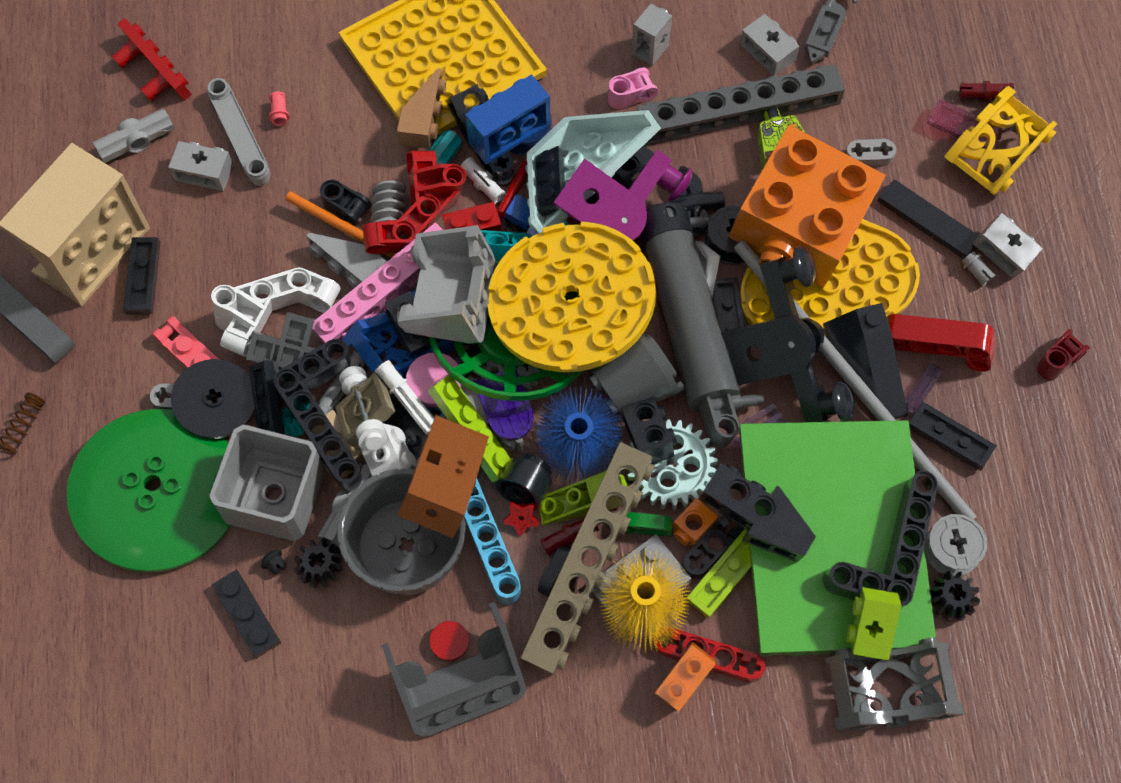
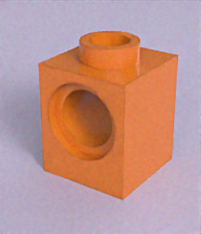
[672,498,718,547]

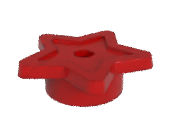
[502,502,540,536]

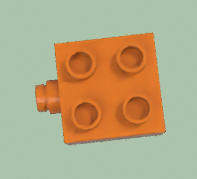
[728,125,886,288]

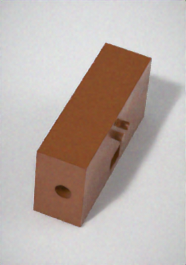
[397,415,489,538]

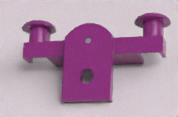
[553,149,692,241]

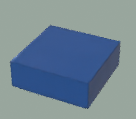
[503,194,530,230]

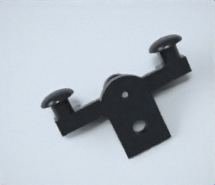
[722,246,855,423]

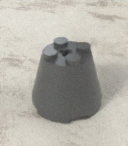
[588,334,685,415]

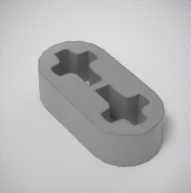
[845,139,896,166]

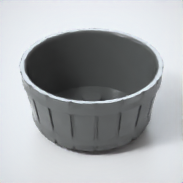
[337,468,466,595]

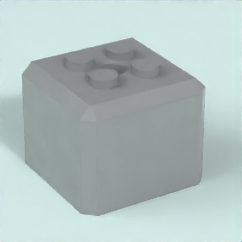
[209,425,326,541]

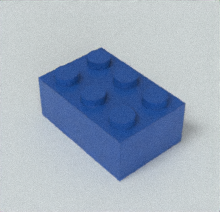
[465,74,551,165]

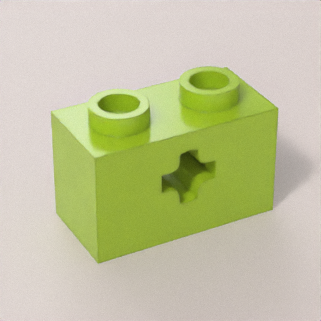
[846,587,902,660]

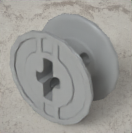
[924,514,987,577]

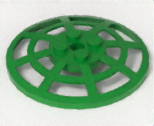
[428,260,582,401]

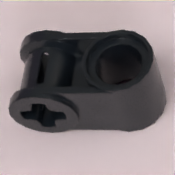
[475,151,515,187]
[320,179,372,226]

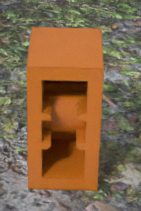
[655,642,716,711]

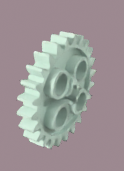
[628,419,718,510]

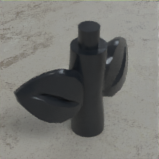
[670,166,725,236]

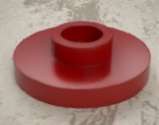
[430,621,469,661]

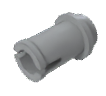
[962,252,996,287]

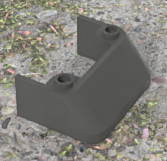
[382,602,526,737]

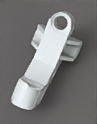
[211,268,341,357]

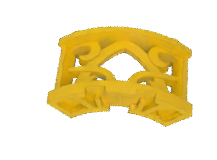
[944,86,1057,195]

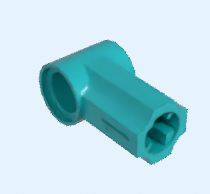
[424,130,463,165]

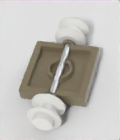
[335,366,395,451]

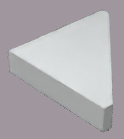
[695,241,720,296]

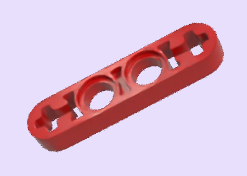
[653,627,765,682]

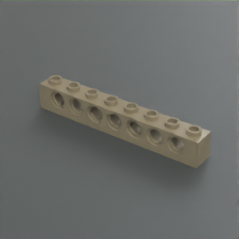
[521,442,655,673]

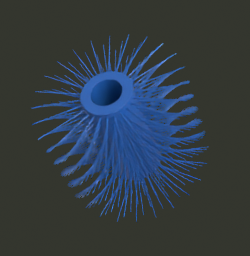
[536,388,622,483]

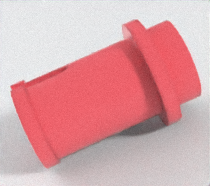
[269,92,289,126]

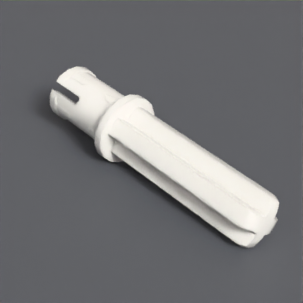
[375,360,434,434]

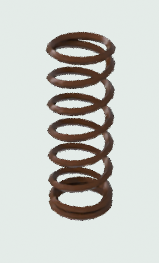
[0,392,46,455]

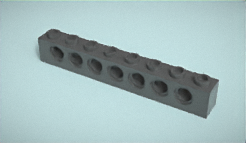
[637,65,844,146]

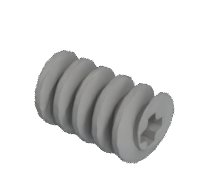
[371,180,406,238]

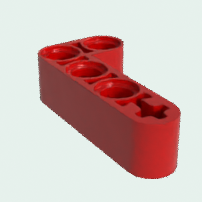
[887,314,996,372]

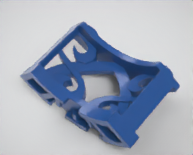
[342,289,466,387]

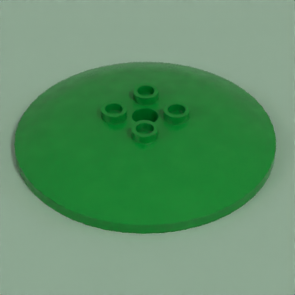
[67,409,231,573]

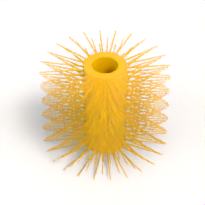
[600,549,691,653]

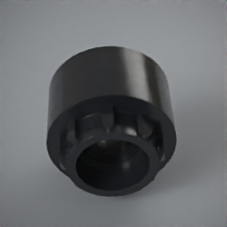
[496,453,552,510]

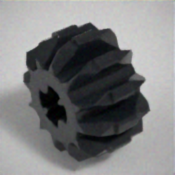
[294,539,343,589]
[930,571,980,621]

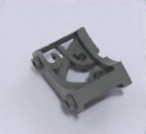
[825,638,964,731]

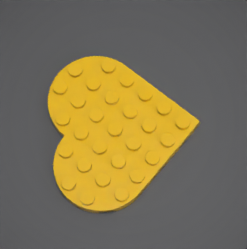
[740,219,920,337]

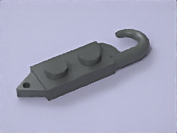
[804,0,857,65]

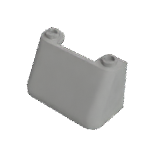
[397,225,496,344]

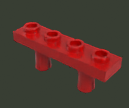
[111,18,192,101]

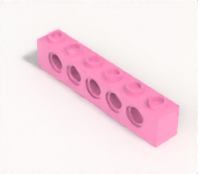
[313,222,443,344]

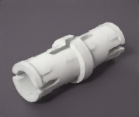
[461,157,506,205]

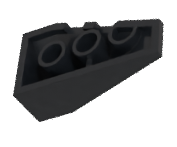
[822,303,908,418]

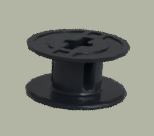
[705,206,755,265]

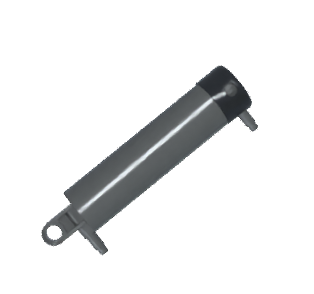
[639,202,764,448]

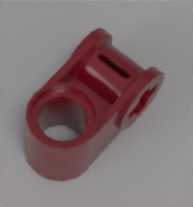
[1037,329,1091,380]

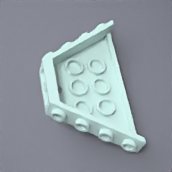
[525,110,661,233]

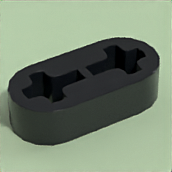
[538,545,571,597]

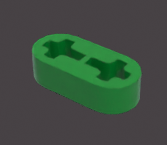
[625,512,673,537]

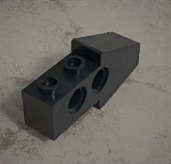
[698,463,816,562]

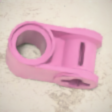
[607,68,658,109]

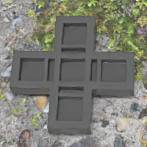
[246,312,335,397]

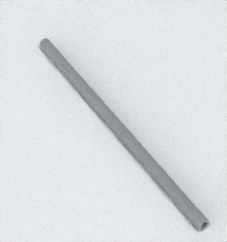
[734,240,977,519]

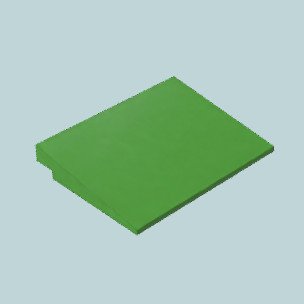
[739,420,936,656]

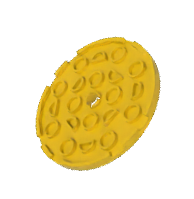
[487,222,656,372]

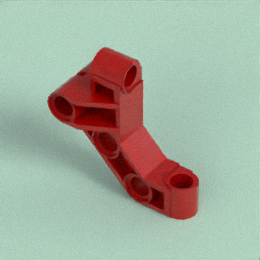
[362,151,466,254]

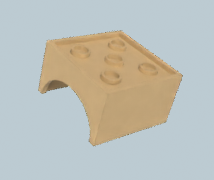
[0,143,150,307]

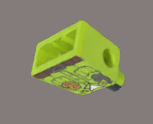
[757,108,804,170]

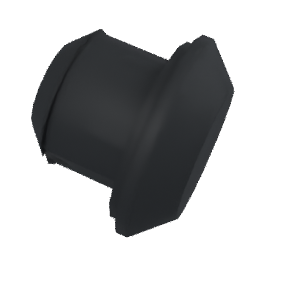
[261,550,286,575]

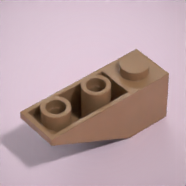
[397,68,447,149]

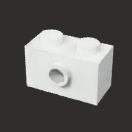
[358,423,417,476]

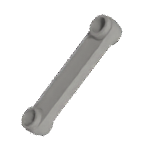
[207,78,271,186]

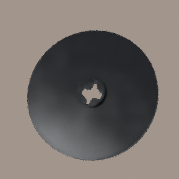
[171,359,255,439]

